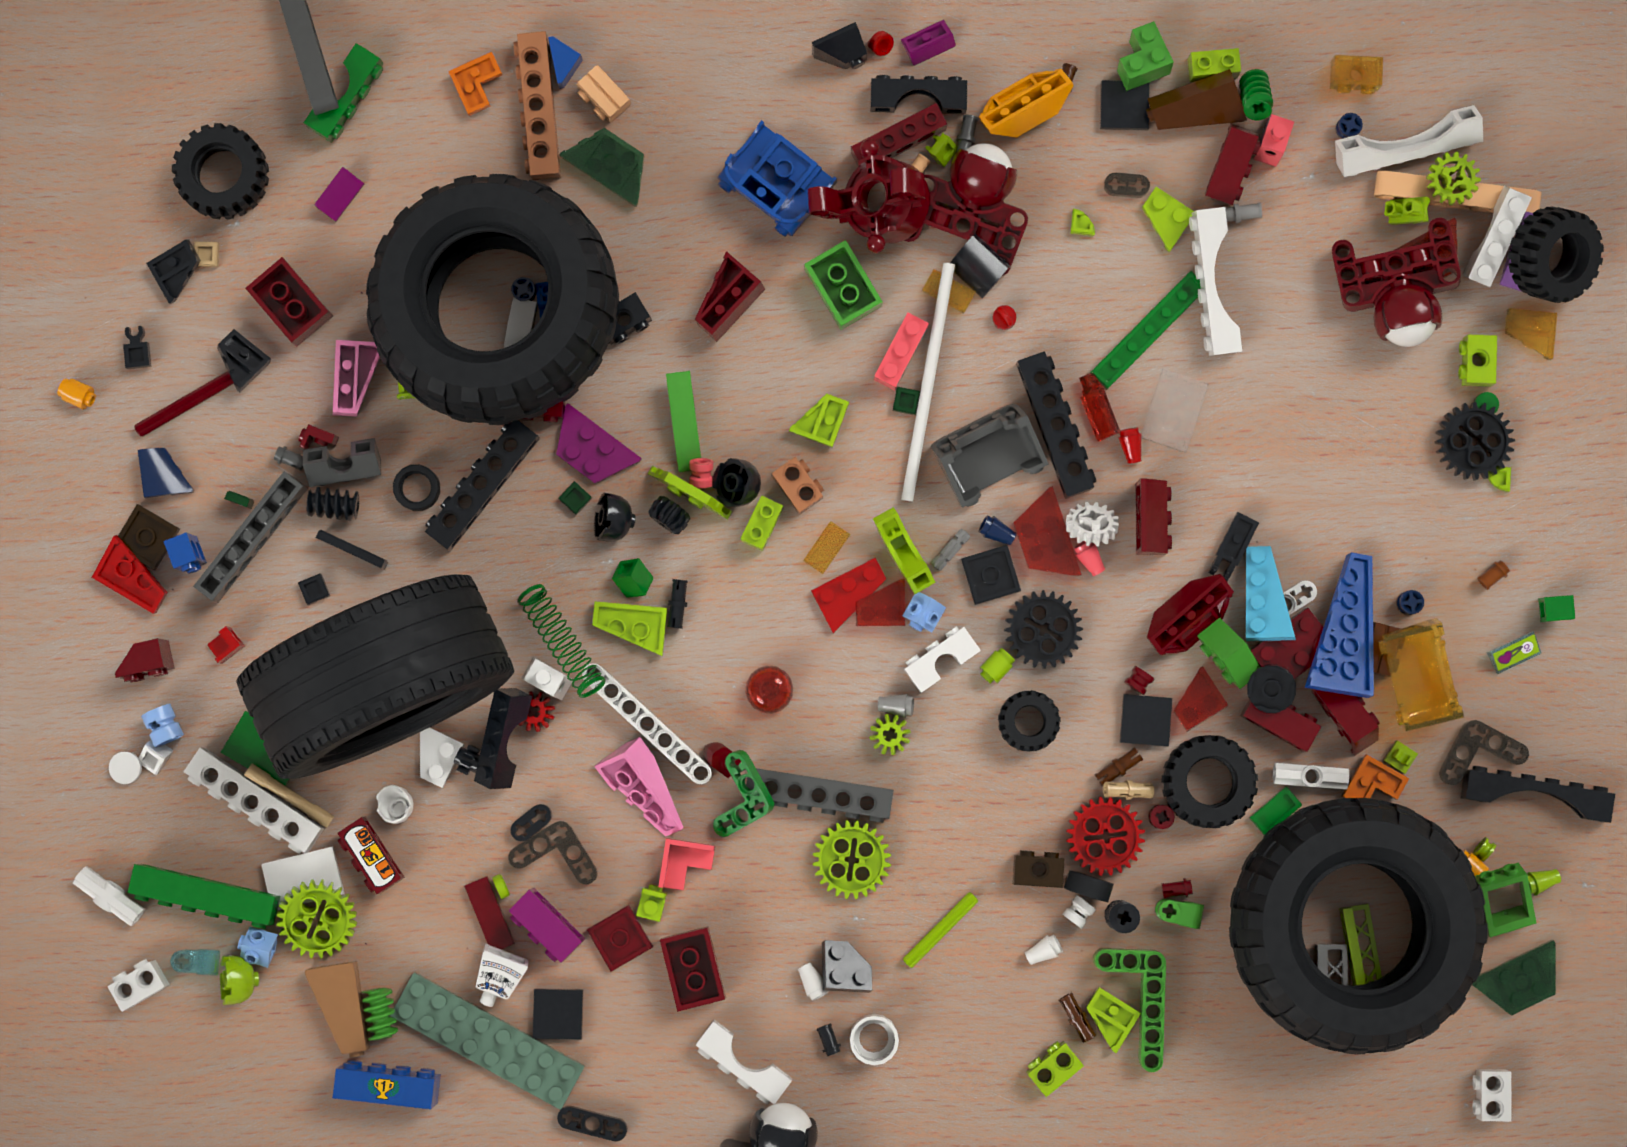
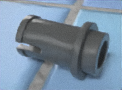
[274,446,303,471]

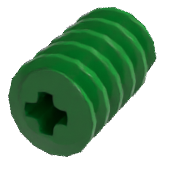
[1239,69,1273,121]

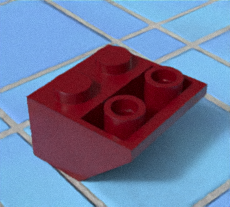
[115,638,175,683]

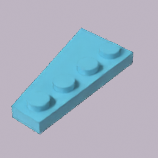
[1246,546,1296,641]

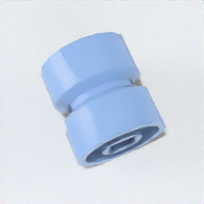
[141,704,184,748]

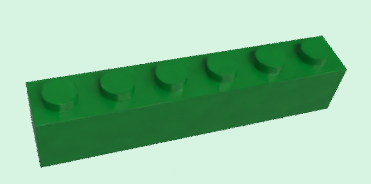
[127,864,281,929]

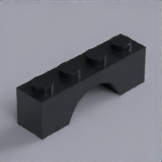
[870,75,967,114]
[474,688,532,789]

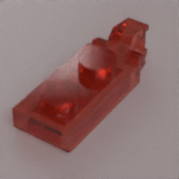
[1079,373,1121,442]

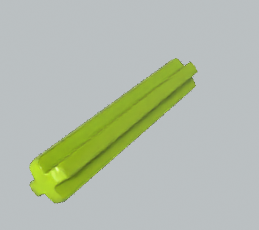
[903,892,978,968]

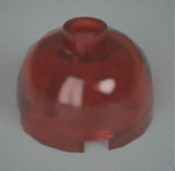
[745,665,794,714]

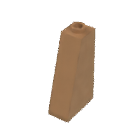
[305,961,370,1057]

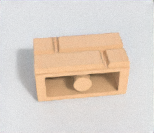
[577,65,631,123]

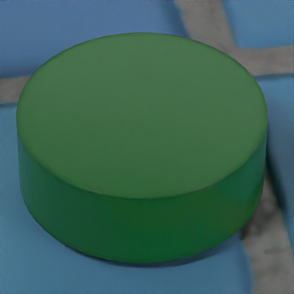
[1474,392,1499,414]

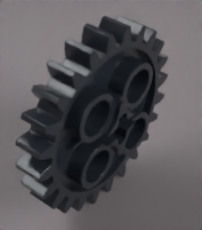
[1434,402,1515,481]
[1004,590,1083,669]

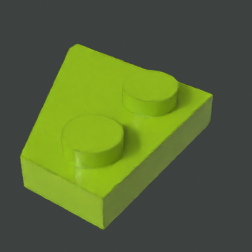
[789,394,849,448]
[1086,986,1141,1053]

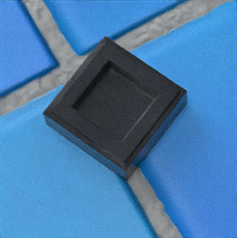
[298,573,331,605]

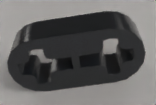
[510,804,552,841]

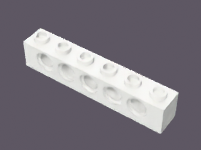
[184,747,325,854]

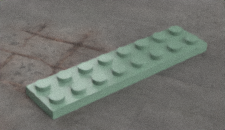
[390,972,585,1110]

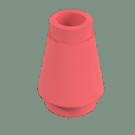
[1074,541,1105,576]

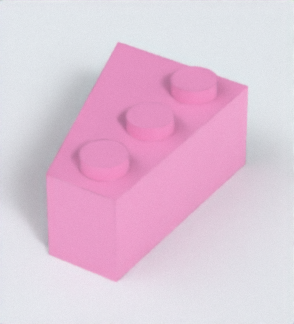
[333,340,380,417]

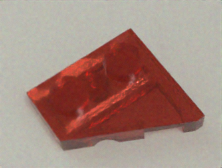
[856,579,905,626]
[1174,666,1228,732]

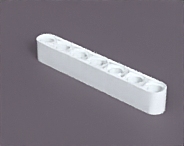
[582,663,712,784]

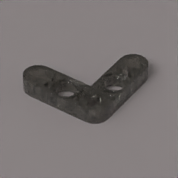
[1439,720,1529,785]
[508,821,598,884]

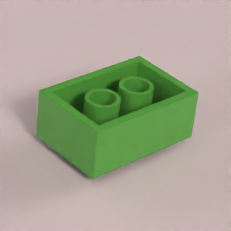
[804,240,883,330]

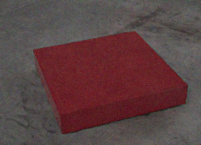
[587,905,653,972]

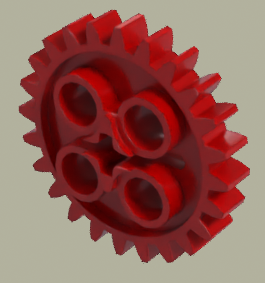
[1066,796,1145,876]

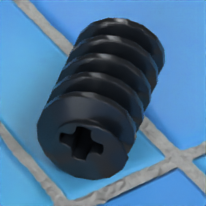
[306,487,359,521]
[1104,900,1140,934]

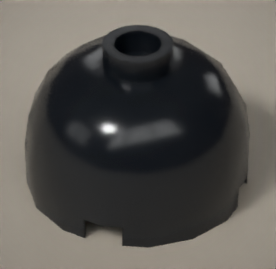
[712,458,761,507]
[594,492,636,542]

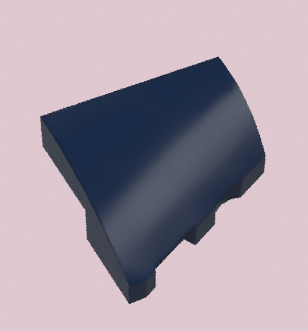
[138,448,194,498]

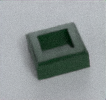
[892,387,920,416]
[558,481,592,515]
[224,491,254,509]

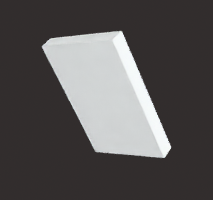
[261,846,345,910]

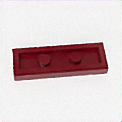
[464,876,515,949]

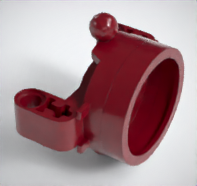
[808,139,929,253]

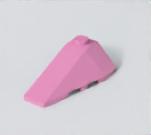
[594,737,683,836]

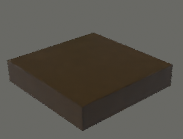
[118,504,180,570]

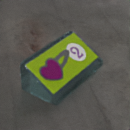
[1487,631,1541,674]

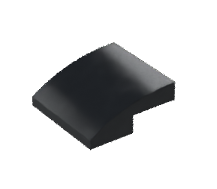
[950,233,1011,299]

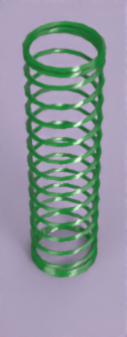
[517,584,606,698]

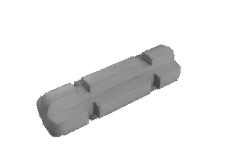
[931,529,970,571]

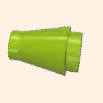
[1527,869,1561,896]

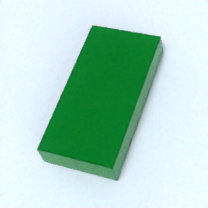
[1249,786,1302,835]

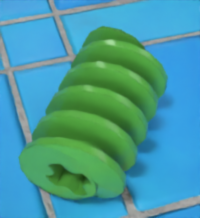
[361,988,398,1041]

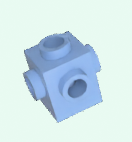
[902,592,946,633]
[237,927,278,968]

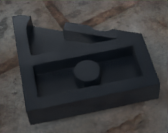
[217,329,271,393]

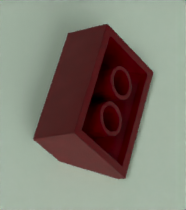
[1135,478,1172,555]

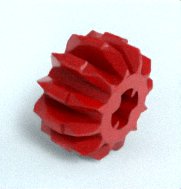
[518,691,555,732]

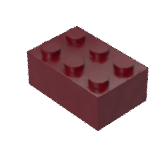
[245,257,333,347]
[1250,608,1323,679]
[660,926,726,1012]

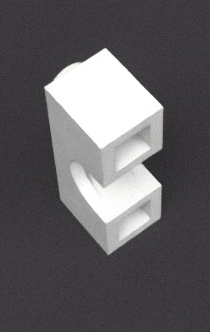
[904,626,981,693]

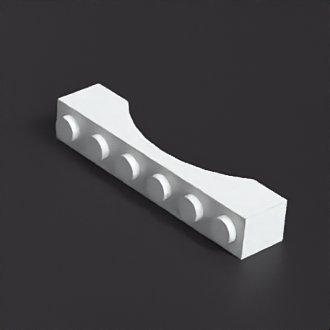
[1335,105,1483,177]
[1189,207,1242,356]

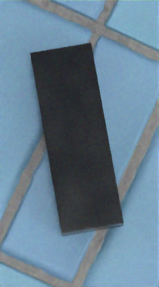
[315,530,388,570]

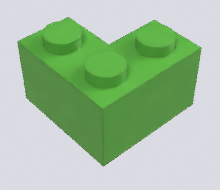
[1117,21,1174,91]
[1197,618,1260,689]

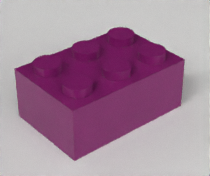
[509,888,586,963]

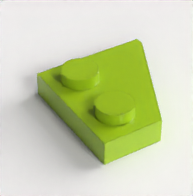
[1142,187,1194,252]

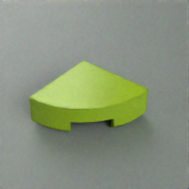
[1070,209,1095,236]
[1488,467,1511,492]

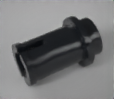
[817,1023,841,1056]

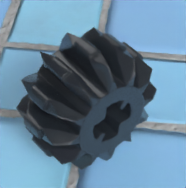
[648,496,690,535]

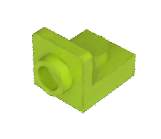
[636,884,667,922]

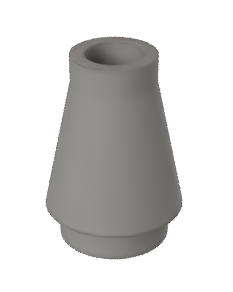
[878,694,914,718]

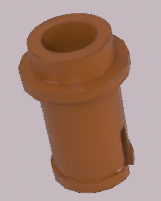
[1478,560,1510,590]

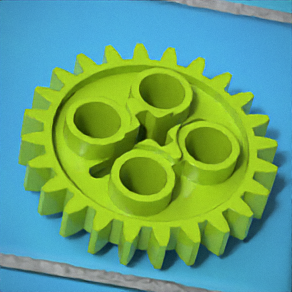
[813,820,891,899]
[276,879,357,959]

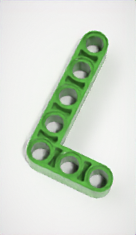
[1093,948,1166,1072]

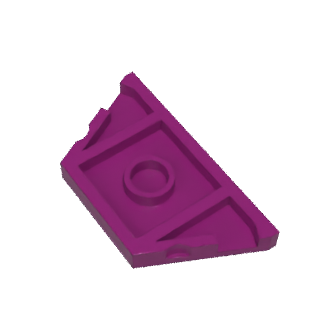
[556,403,642,484]

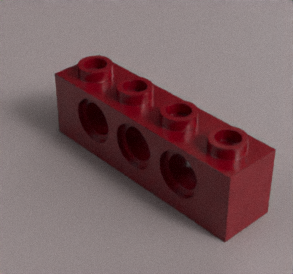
[851,103,947,166]

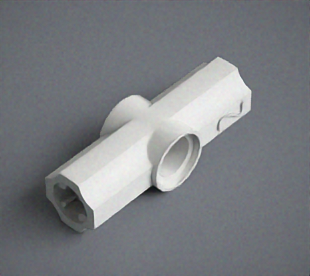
[1272,763,1349,790]
[73,866,145,926]

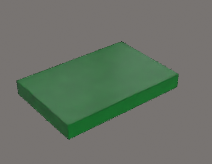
[220,711,290,786]

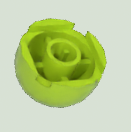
[220,955,259,1005]

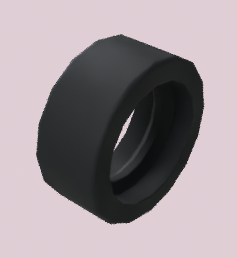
[393,464,440,511]
[1064,870,1114,902]

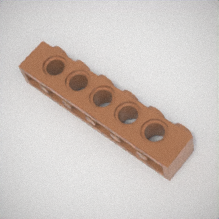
[513,31,561,180]

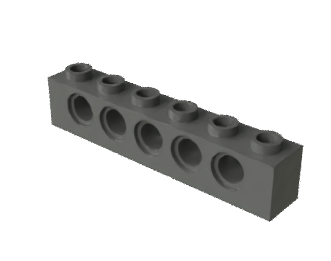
[193,471,308,603]
[746,768,894,823]

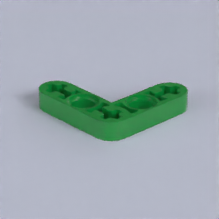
[713,750,774,837]

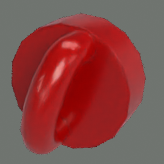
[867,31,894,56]
[992,305,1017,330]

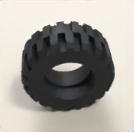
[172,123,269,220]
[1508,206,1604,303]
[1161,735,1258,828]

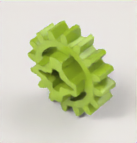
[1426,152,1481,206]

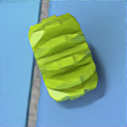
[869,714,911,755]

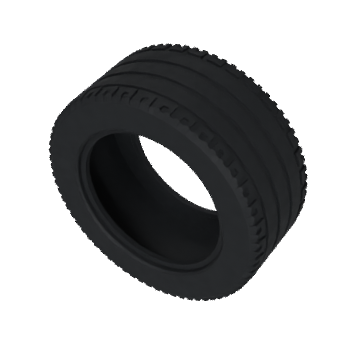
[236,574,514,779]

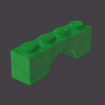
[303,43,383,143]

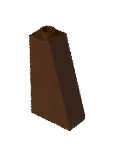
[1146,69,1247,130]

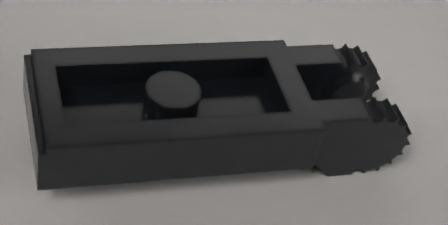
[1208,512,1259,582]

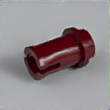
[1161,878,1193,899]

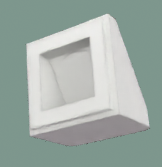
[139,740,173,775]

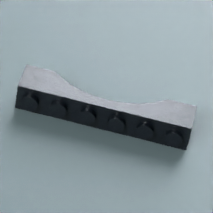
[1461,766,1615,823]

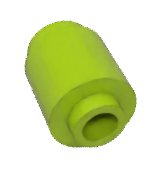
[980,648,1015,684]

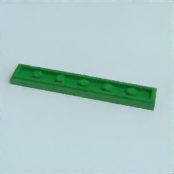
[1090,271,1201,390]

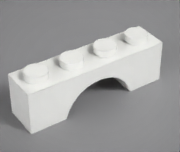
[1463,186,1532,287]
[696,1019,792,1104]

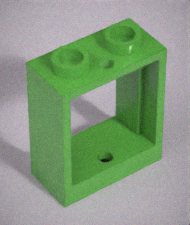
[1475,863,1537,938]

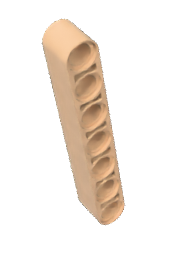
[1374,171,1542,213]

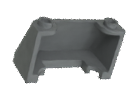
[931,404,1049,508]

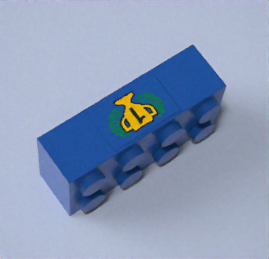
[332,1060,441,1109]

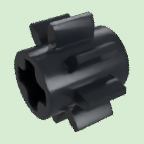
[453,745,481,775]

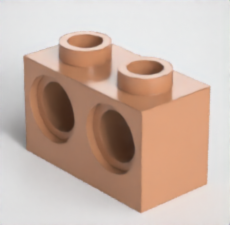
[772,457,824,515]

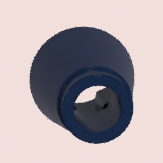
[979,515,1016,545]

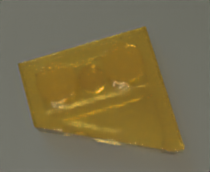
[1505,308,1557,360]

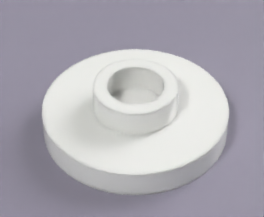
[109,752,142,784]

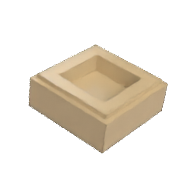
[193,242,219,267]

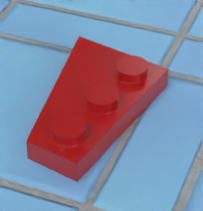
[91,535,168,614]
[811,557,886,634]

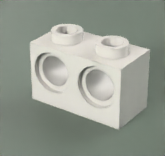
[107,959,170,1012]
[1472,1069,1511,1122]

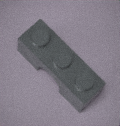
[303,438,381,487]

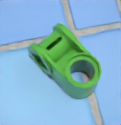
[1155,899,1204,929]

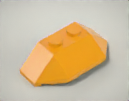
[979,69,1074,138]

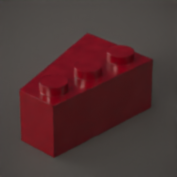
[1311,689,1380,756]

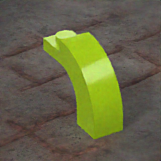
[873,507,936,594]

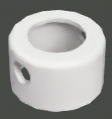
[850,1014,899,1065]

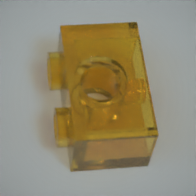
[1330,55,1383,94]

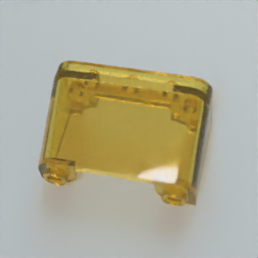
[1378,618,1464,731]

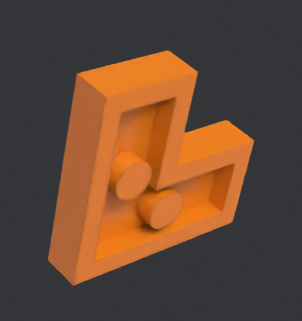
[448,52,503,116]
[1341,754,1409,800]

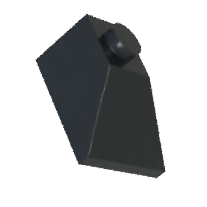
[812,22,867,70]

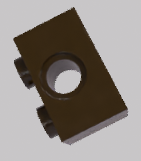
[1012,850,1065,888]

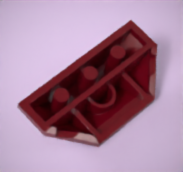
[1147,574,1234,655]

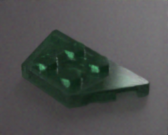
[559,128,645,207]
[1472,940,1556,1015]

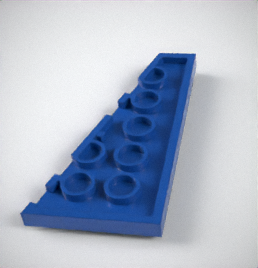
[1304,552,1374,698]

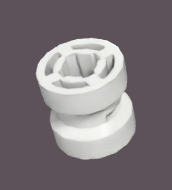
[1062,895,1096,929]

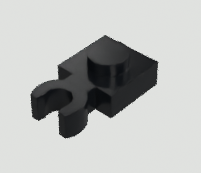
[123,326,152,369]

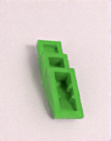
[666,371,701,472]

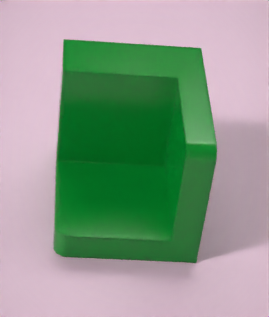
[612,558,653,598]
[1538,595,1575,623]

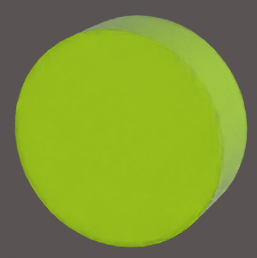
[492,874,510,900]

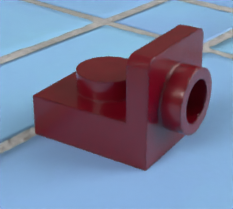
[298,424,339,449]

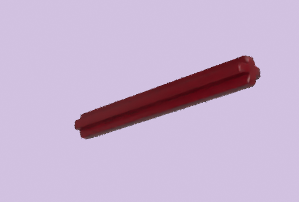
[134,371,234,436]

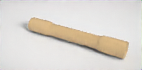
[244,763,334,828]

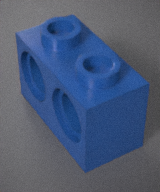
[163,532,207,574]

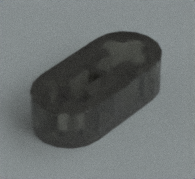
[1103,172,1150,198]

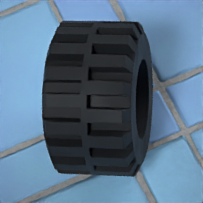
[998,690,1061,752]

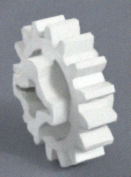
[1066,502,1119,546]

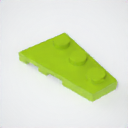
[592,601,667,656]

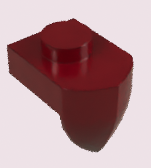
[704,742,741,779]

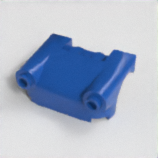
[717,120,837,237]

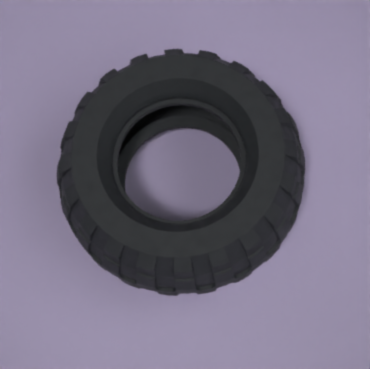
[366,174,619,425]
[1229,798,1488,1055]

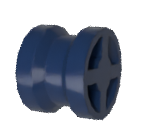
[1335,113,1363,139]
[511,277,536,301]
[1396,590,1424,615]

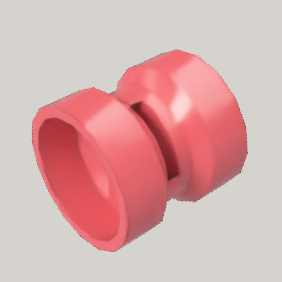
[689,458,714,488]

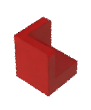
[208,626,245,664]

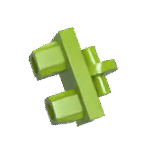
[1384,196,1430,225]

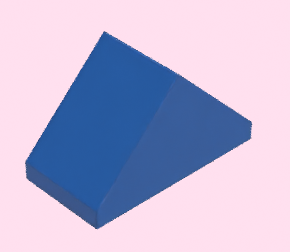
[548,36,583,89]

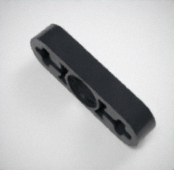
[557,1105,628,1142]

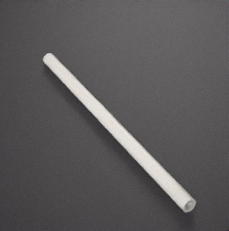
[901,263,955,502]

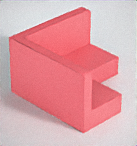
[658,838,715,890]

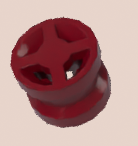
[1124,666,1155,695]
[1148,805,1175,829]

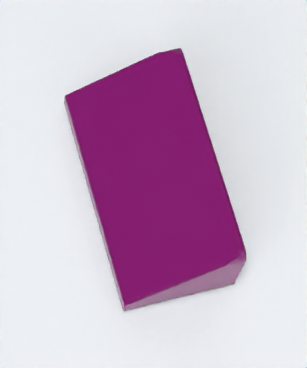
[901,19,956,65]
[314,167,364,222]

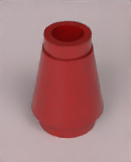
[1118,427,1142,464]

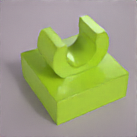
[925,133,957,167]
[1383,741,1418,774]

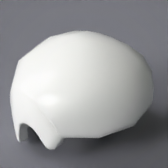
[376,785,413,824]

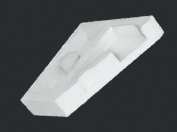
[420,727,464,788]

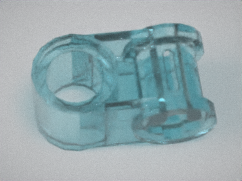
[170,949,220,975]

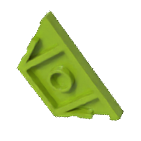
[647,466,732,520]

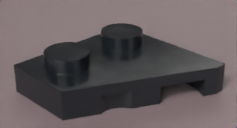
[146,239,201,304]

